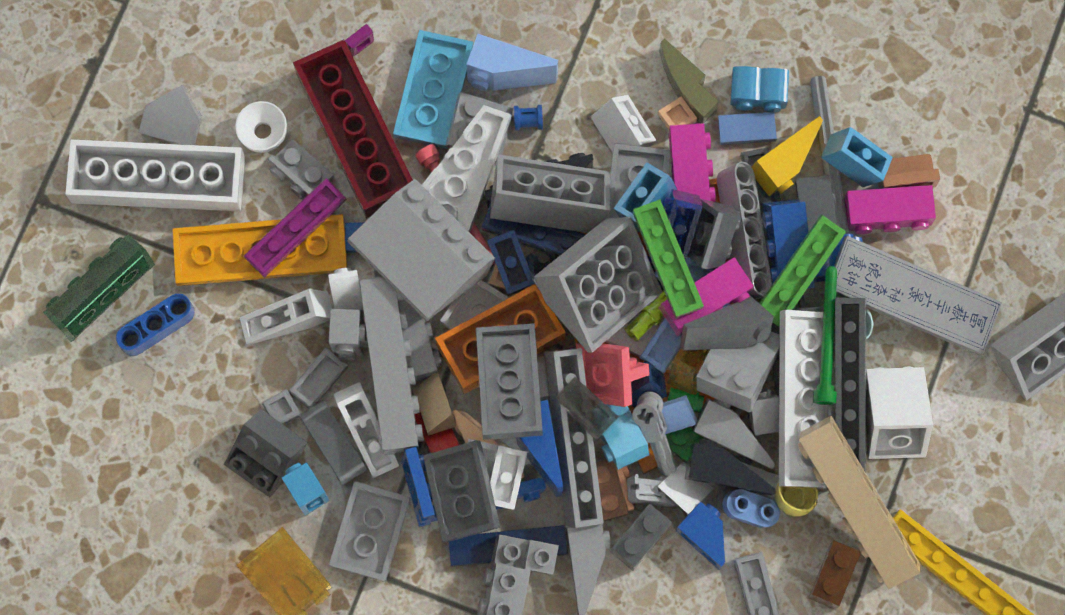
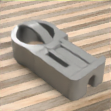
[627,474,677,508]

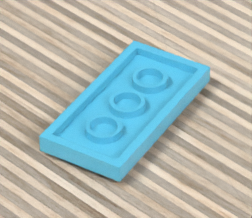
[393,30,474,149]

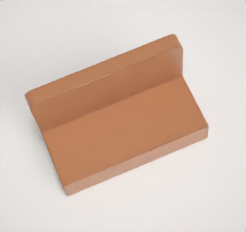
[878,154,940,189]

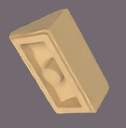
[413,372,456,436]

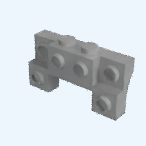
[477,535,559,615]

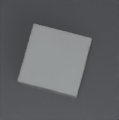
[262,389,300,425]

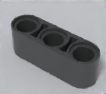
[299,400,367,485]

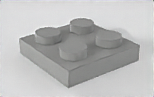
[445,92,514,162]

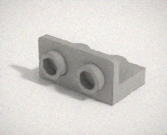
[268,139,334,199]

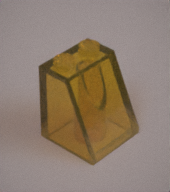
[236,527,333,615]

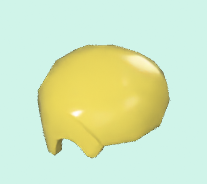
[774,482,818,517]

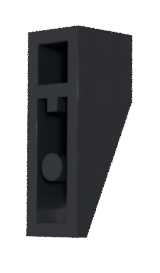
[685,439,776,496]

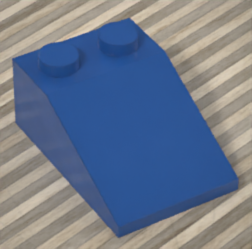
[516,400,563,497]

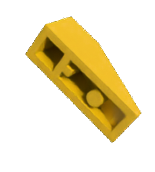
[751,116,823,196]

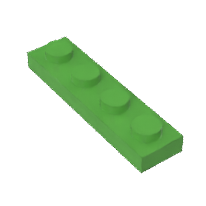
[632,199,704,319]
[759,215,846,327]

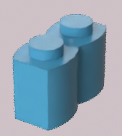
[730,66,789,112]

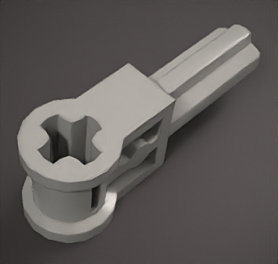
[632,392,677,476]

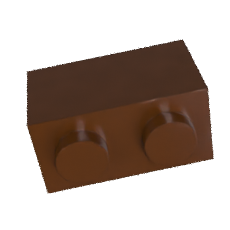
[808,540,861,610]

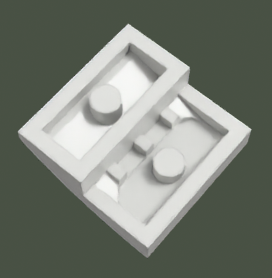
[467,439,527,510]

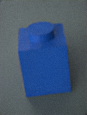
[676,502,725,570]

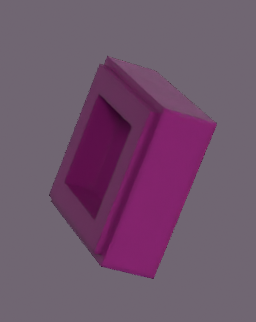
[345,23,374,56]

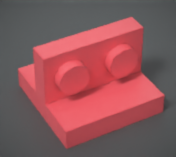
[576,343,649,407]

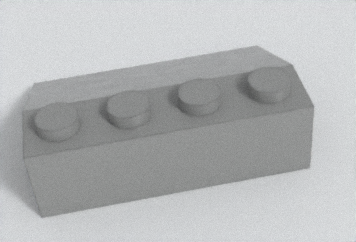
[347,179,495,321]
[534,217,662,353]

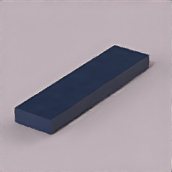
[449,525,567,567]

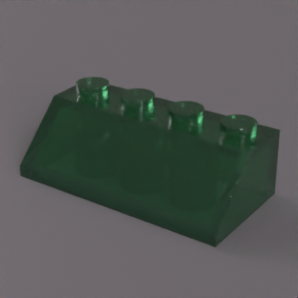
[43,234,155,342]

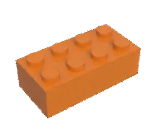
[435,284,566,394]

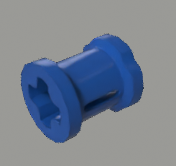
[514,105,543,131]

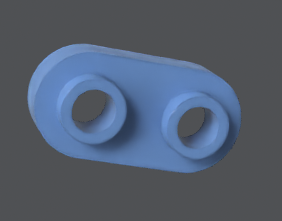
[722,489,780,528]

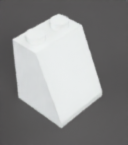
[866,366,933,459]

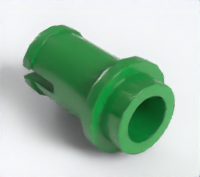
[667,387,705,413]

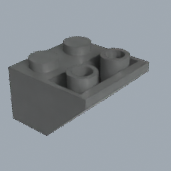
[224,409,308,498]

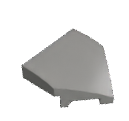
[138,85,202,145]

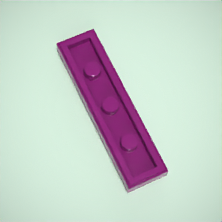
[244,178,347,278]

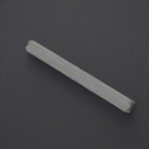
[810,76,849,234]

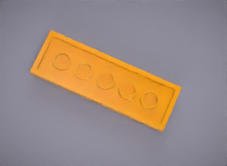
[173,214,348,286]

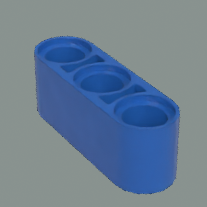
[116,294,195,356]

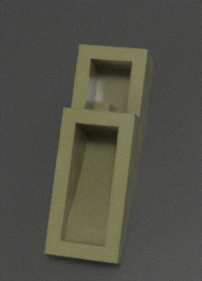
[659,38,719,124]

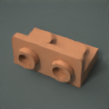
[596,459,637,522]

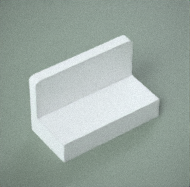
[591,95,656,153]

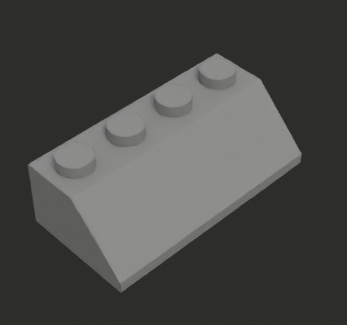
[490,154,610,233]
[990,293,1065,401]

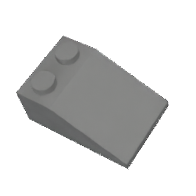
[697,331,780,412]

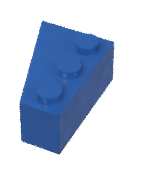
[762,199,815,289]

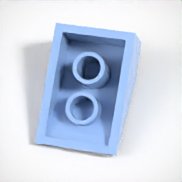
[466,34,558,91]

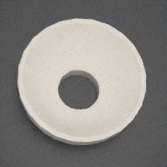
[235,101,287,153]

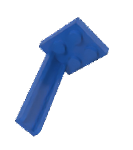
[401,447,546,527]

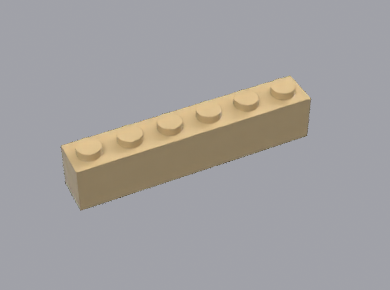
[798,416,920,589]

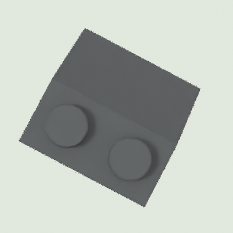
[683,199,740,269]

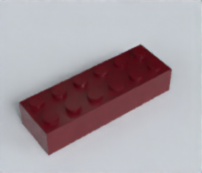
[293,39,413,219]

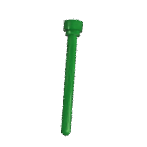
[813,266,837,405]

